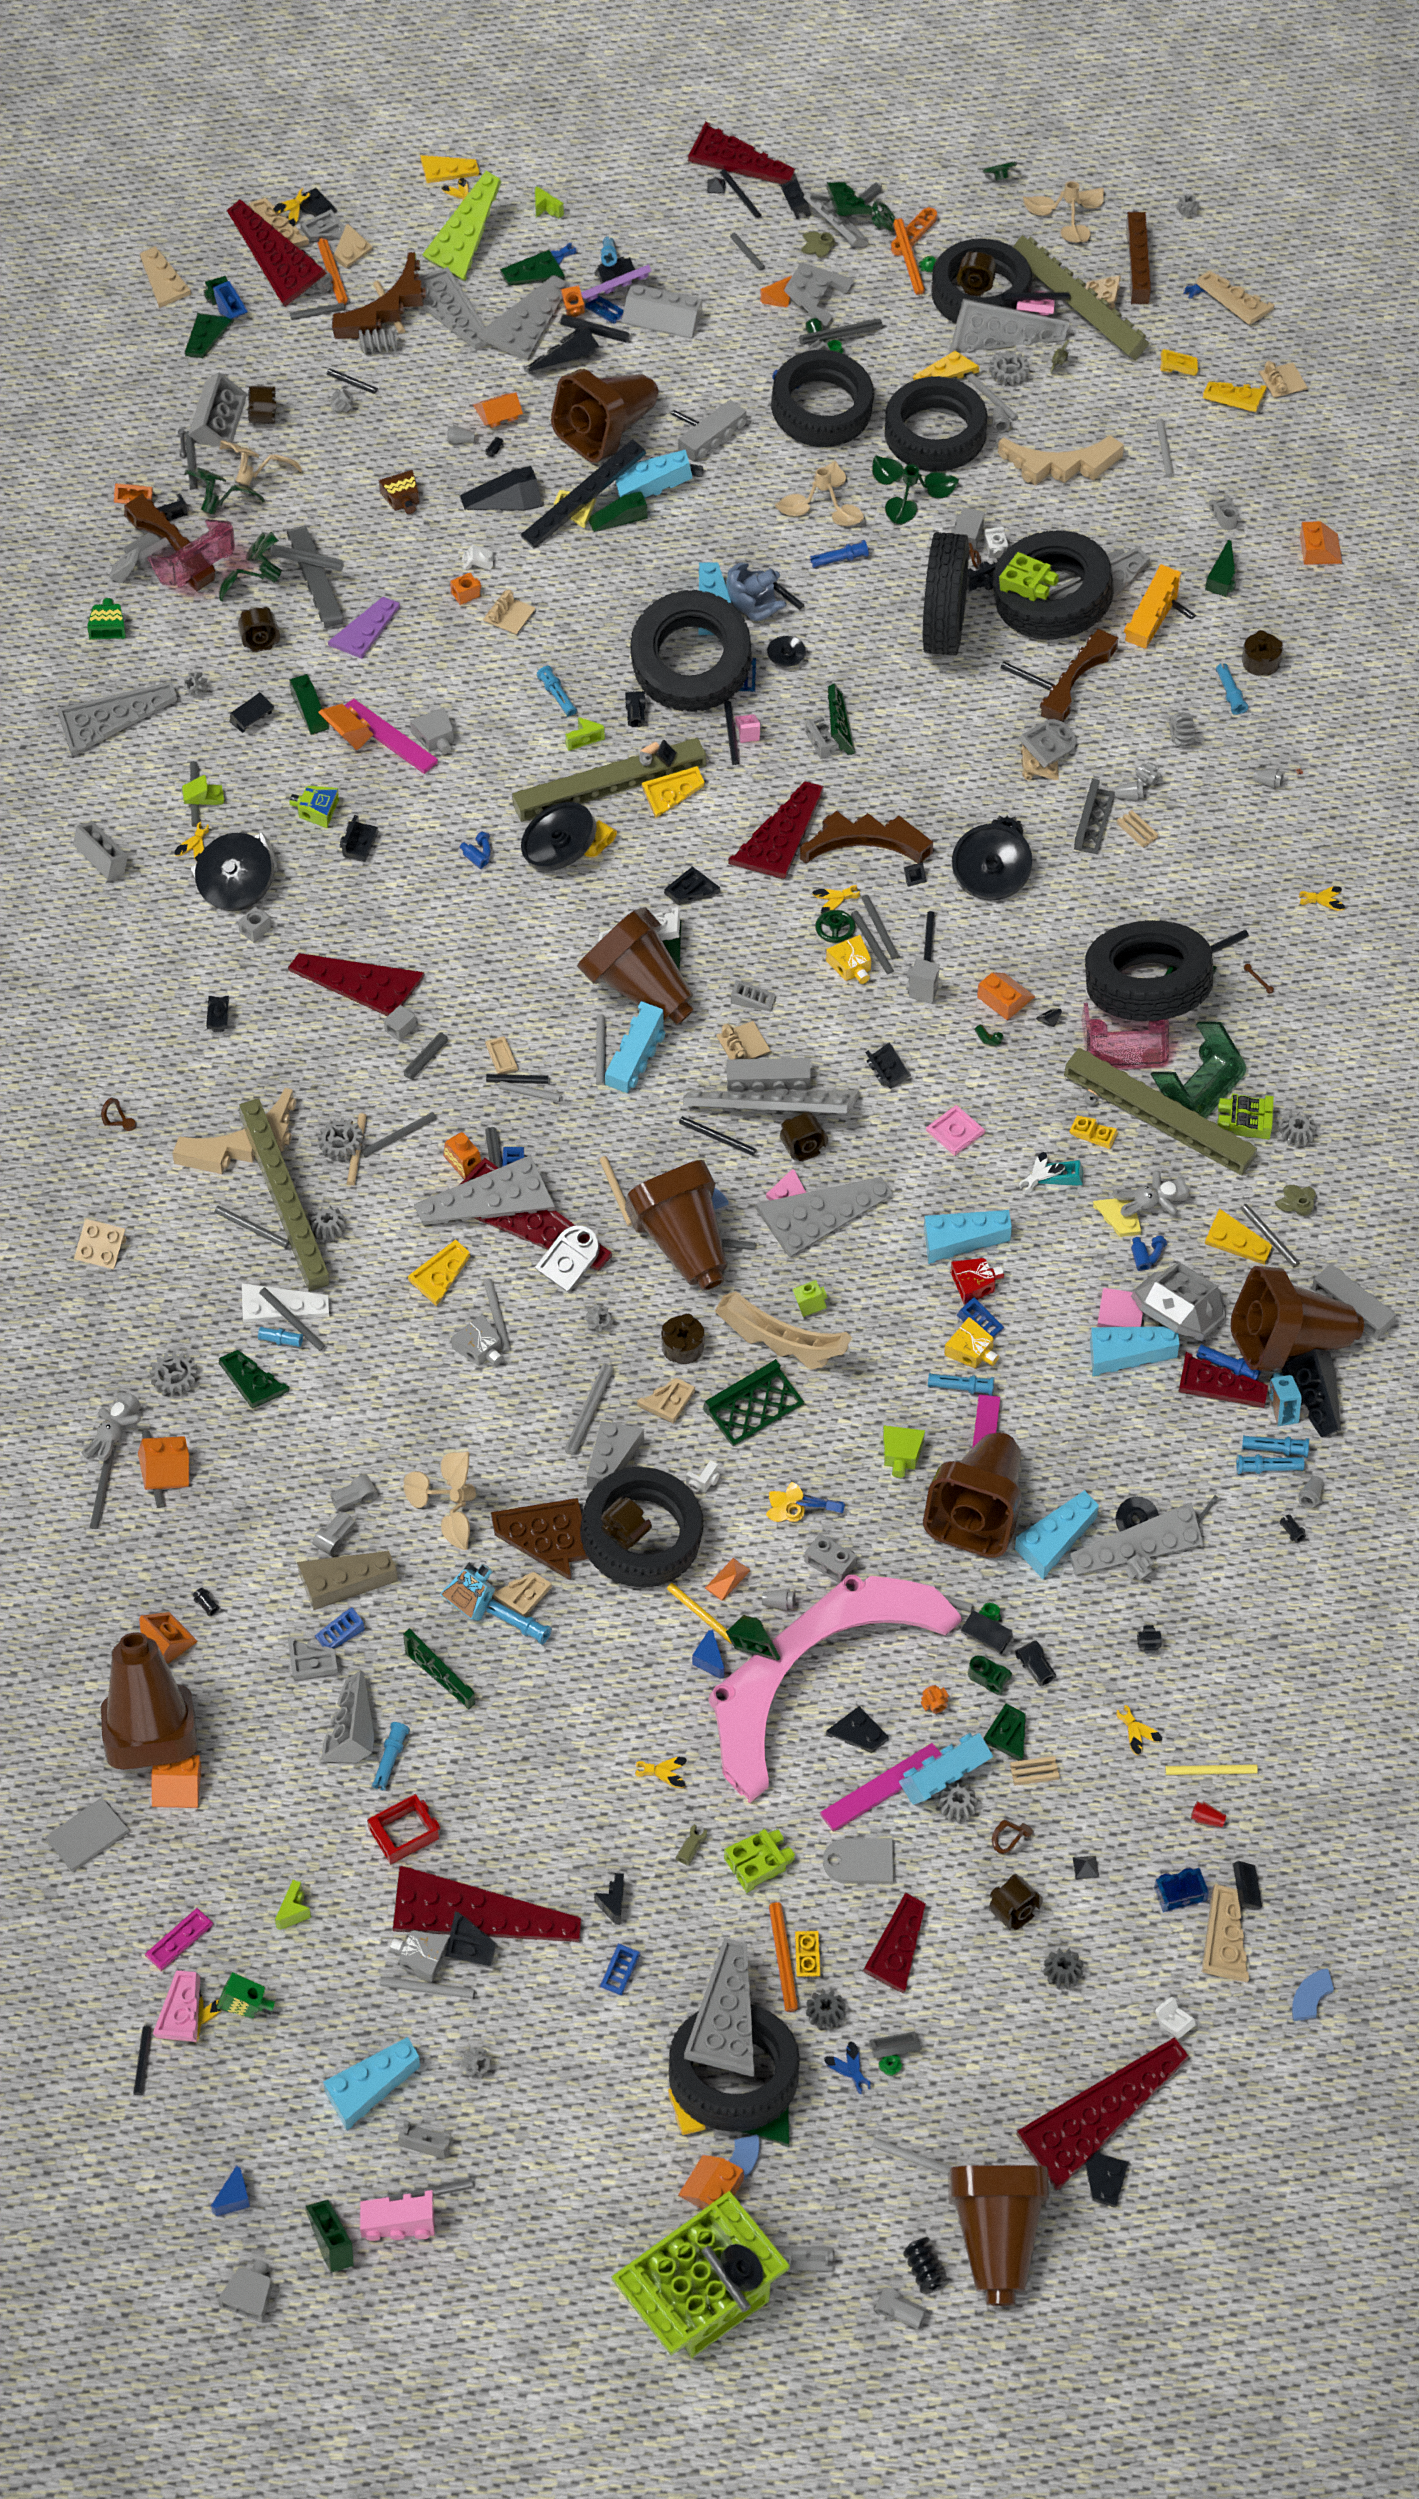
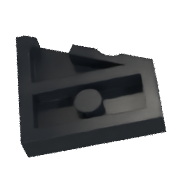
[293,188,336,217]
[664,866,720,905]
[826,1706,889,1753]
[445,1912,497,1967]
[1085,2152,1129,2208]

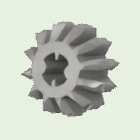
[1169,712,1196,746]
[1280,1112,1316,1148]
[310,1205,346,1242]
[938,1783,978,1823]

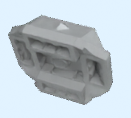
[1131,1262,1226,1341]

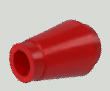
[1190,1801,1227,1828]

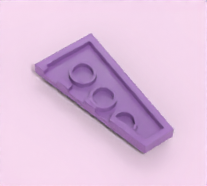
[581,264,651,302]
[328,597,400,659]

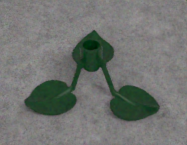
[872,455,959,525]
[184,467,265,515]
[219,532,282,602]

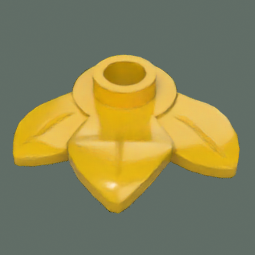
[766,1482,805,1522]

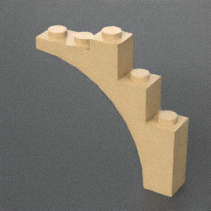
[998,435,1124,486]
[172,1088,296,1174]
[714,1291,852,1370]

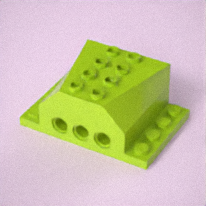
[611,2191,790,2359]

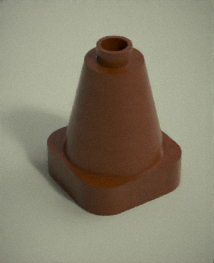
[551,369,659,463]
[577,907,695,1025]
[625,1160,727,1291]
[1231,1266,1364,1372]
[923,1432,1022,1558]
[101,1632,198,1770]
[948,2165,1049,2306]

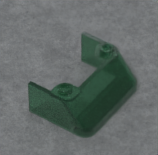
[1150,1021,1246,1118]

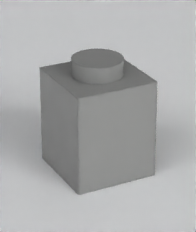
[384,1005,416,1042]

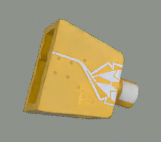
[826,935,871,984]
[944,1317,999,1369]

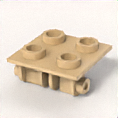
[1085,275,1121,310]
[1259,361,1308,398]
[483,589,536,635]
[1021,744,1059,780]
[716,1021,771,1059]
[74,1219,127,1269]

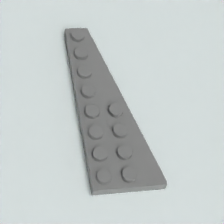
[683,1089,859,1113]

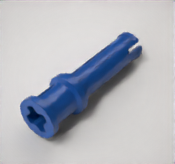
[810,540,869,568]
[1196,1344,1261,1381]

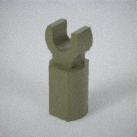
[675,1824,707,1866]

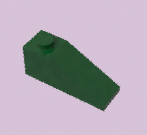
[588,491,647,533]
[1205,540,1237,597]
[289,674,329,735]
[726,1615,780,1661]
[305,2199,354,2273]

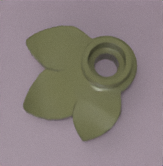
[801,232,835,257]
[1050,339,1069,373]
[1275,1185,1316,1216]

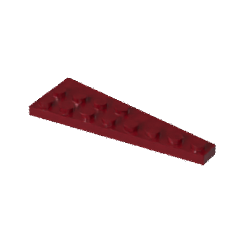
[226,199,327,307]
[459,1158,612,1271]
[393,1866,581,1942]
[1016,2037,1188,2191]

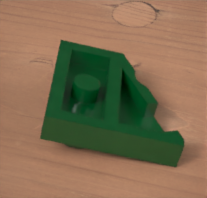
[983,1703,1026,1761]

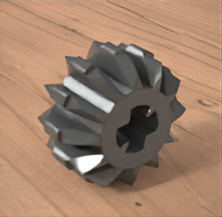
[1043,1948,1083,1989]
[806,1989,846,2031]

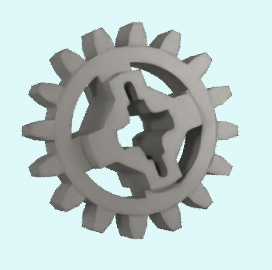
[989,350,1030,385]
[317,1118,364,1161]
[149,1351,197,1397]

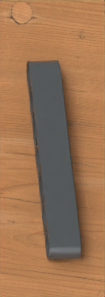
[287,525,343,628]

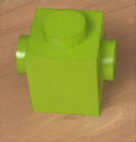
[792,1280,828,1317]

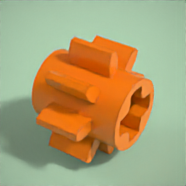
[920,1685,949,1714]

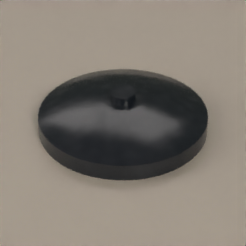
[521,802,596,871]
[952,824,1032,900]
[195,833,274,911]

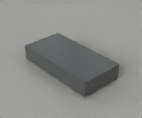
[869,2032,921,2058]

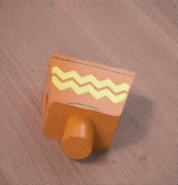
[443,1132,481,1179]

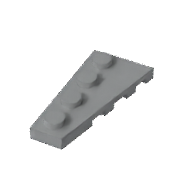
[803,192,869,247]

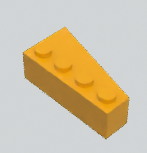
[1124,564,1182,649]

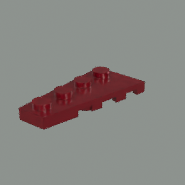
[862,1892,926,1994]

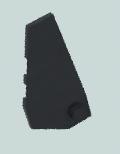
[524,327,599,372]
[459,466,543,511]
[1282,1349,1341,1437]

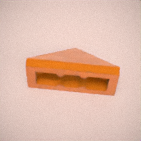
[760,275,792,308]
[114,483,153,504]
[705,1558,750,1601]

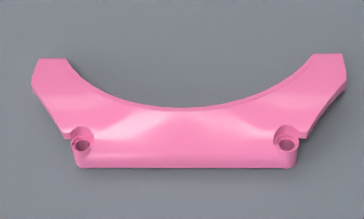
[708,1575,962,1803]

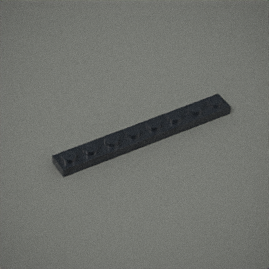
[520,439,646,549]

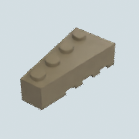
[297,1551,398,1610]

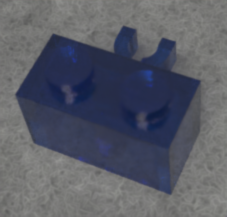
[1154,1867,1209,1912]

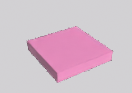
[926,1105,985,1156]
[1097,1288,1143,1327]

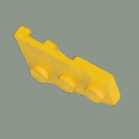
[420,155,479,183]
[913,351,980,380]
[1202,382,1267,412]
[642,766,705,818]
[1205,1208,1272,1265]
[408,1239,470,1307]

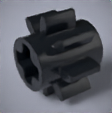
[1137,1625,1162,1654]

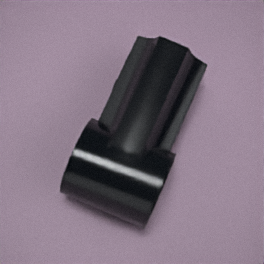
[625,691,645,727]
[1015,1640,1056,1686]

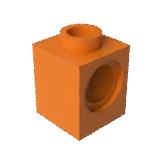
[561,285,585,317]
[450,572,481,605]

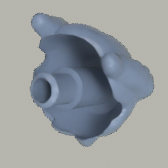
[726,562,786,622]

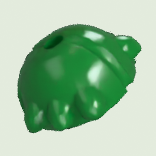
[919,256,937,272]

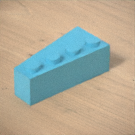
[615,450,693,498]
[698,562,732,635]
[605,1001,665,1094]
[924,1210,1012,1264]
[1090,1327,1179,1377]
[1015,1490,1099,1579]
[899,1733,994,1805]
[323,2037,420,2131]

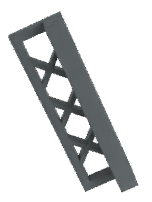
[1074,778,1114,854]

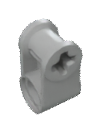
[1209,495,1238,530]

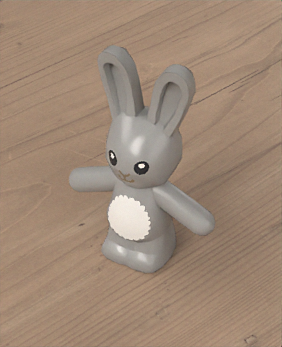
[1112,1171,1189,1217]
[81,1392,141,1461]

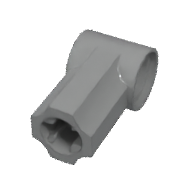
[330,1475,378,1512]
[313,1512,355,1556]
[874,2287,927,2329]

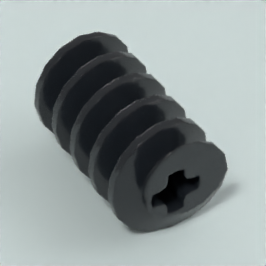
[903,2237,949,2294]

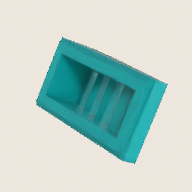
[1038,1160,1083,1186]

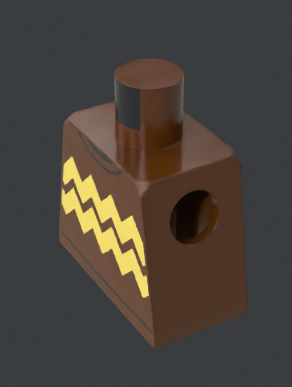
[379,470,419,514]

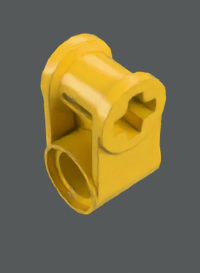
[584,820,617,857]

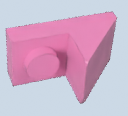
[735,714,760,743]

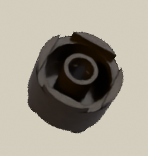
[957,252,997,296]
[248,386,276,424]
[238,607,280,652]
[1242,630,1283,676]
[780,1112,828,1162]
[661,1313,705,1364]
[601,1496,652,1550]
[989,1874,1043,1930]

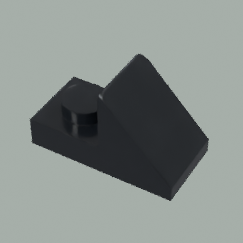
[594,1873,624,1925]

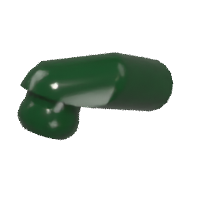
[974,1024,1004,1046]

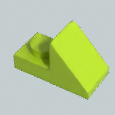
[535,186,564,218]
[565,717,605,751]
[182,775,224,805]
[275,1879,311,1930]

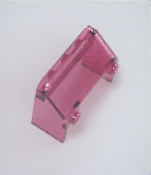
[147,519,235,587]
[1081,1003,1169,1070]

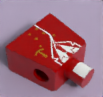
[950,1258,1004,1305]

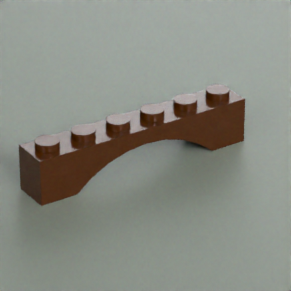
[1126,212,1151,304]
[124,494,216,591]
[1040,629,1119,722]

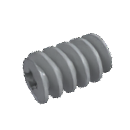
[359,328,397,354]

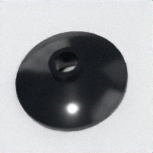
[767,636,806,667]
[1115,1497,1159,1532]
[720,2244,763,2291]

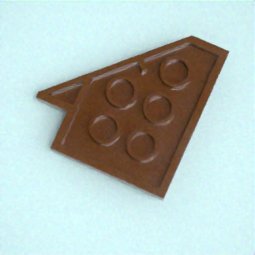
[491,1498,589,1579]

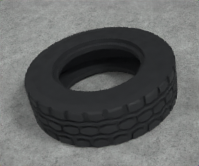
[992,530,1114,640]
[922,532,969,656]
[630,590,752,712]
[1085,920,1213,1021]

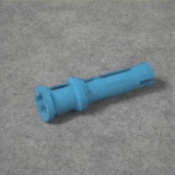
[601,236,617,266]
[1216,663,1248,715]
[537,665,577,717]
[928,1373,995,1396]
[1242,1435,1309,1458]
[1236,1454,1304,1474]
[486,1600,552,1645]
[372,1722,410,1791]

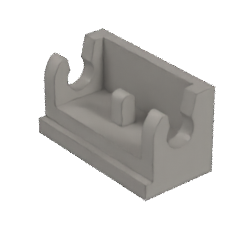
[805,717,841,759]
[398,2120,453,2159]

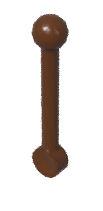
[1244,964,1274,994]

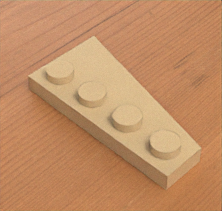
[249,198,309,248]
[139,246,191,308]
[1196,271,1275,325]
[1201,1884,1249,1982]

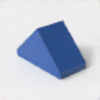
[213,281,248,319]
[692,1630,724,1679]
[211,2165,250,2216]

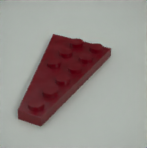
[688,121,795,184]
[728,781,823,879]
[288,953,425,1016]

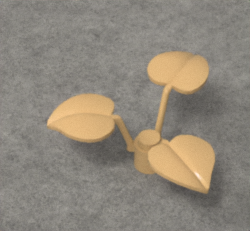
[1023,181,1104,242]
[220,440,302,487]
[775,461,864,526]
[403,1451,476,1550]

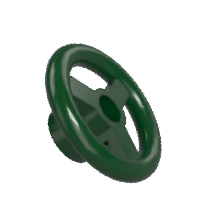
[982,161,1017,181]
[872,200,896,232]
[815,910,856,943]

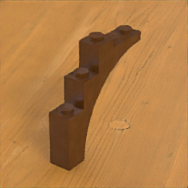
[332,252,427,339]
[800,811,934,864]

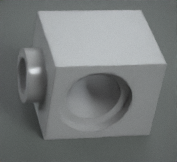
[238,907,271,943]

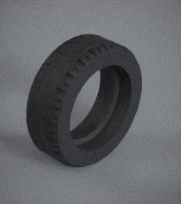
[931,238,1032,324]
[771,350,874,447]
[885,376,987,472]
[580,1467,704,1588]
[669,2004,800,2132]

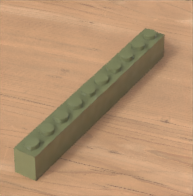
[1013,235,1150,360]
[512,738,706,822]
[1064,1048,1257,1176]
[239,1098,329,1292]

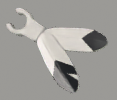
[1019,1152,1065,1194]

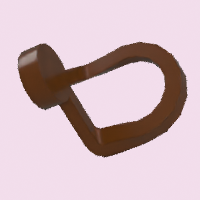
[969,543,981,570]
[101,1097,136,1131]
[992,1820,1033,1854]

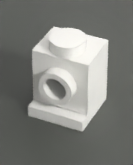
[984,527,1008,558]

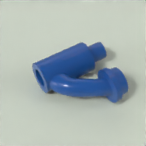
[459,831,491,869]
[1131,1236,1167,1271]

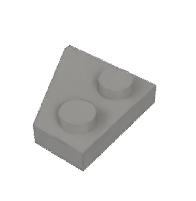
[300,210,345,241]
[288,1638,338,1680]

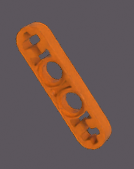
[891,207,937,256]

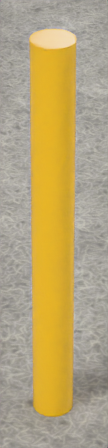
[667,1583,732,1644]

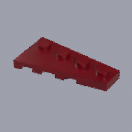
[1178,1352,1268,1408]

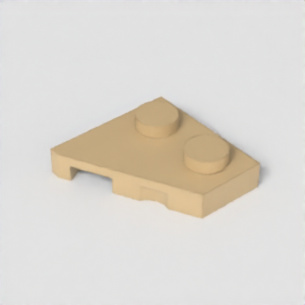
[334,224,372,269]
[637,1378,695,1424]
[492,1572,552,1617]

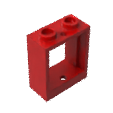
[367,1794,440,1865]

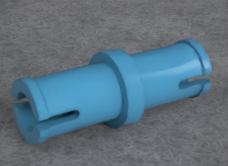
[258,1326,303,1347]

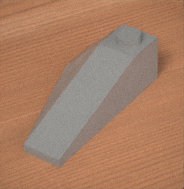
[321,1670,374,1763]

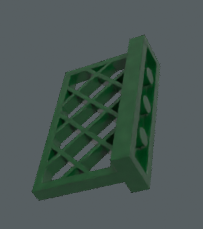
[703,1359,805,1446]

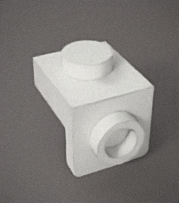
[462,544,493,570]
[686,1460,720,1494]
[1155,1997,1196,2039]

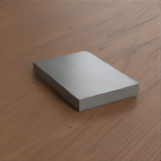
[45,1797,129,1872]

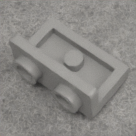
[123,533,170,565]

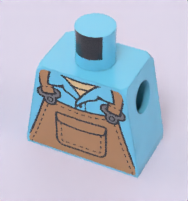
[1269,1373,1301,1426]
[440,1564,495,1621]

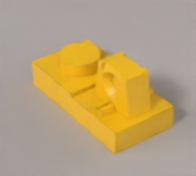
[1160,349,1198,376]

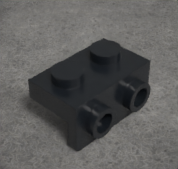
[594,257,638,284]
[340,815,379,862]
[865,1042,911,1089]

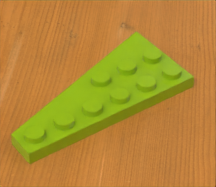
[422,171,501,282]

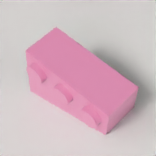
[360,2190,435,2241]

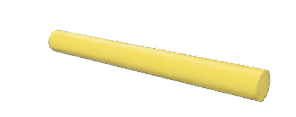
[1165,1764,1258,1775]

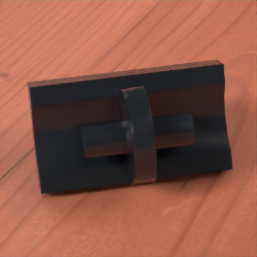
[967,561,996,592]
[206,996,230,1032]

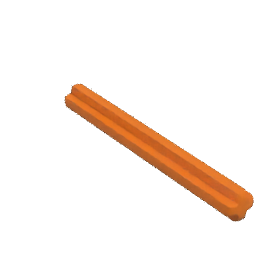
[893,218,925,295]
[317,238,348,305]
[769,1902,798,2012]

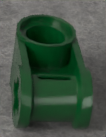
[967,1655,1013,1695]

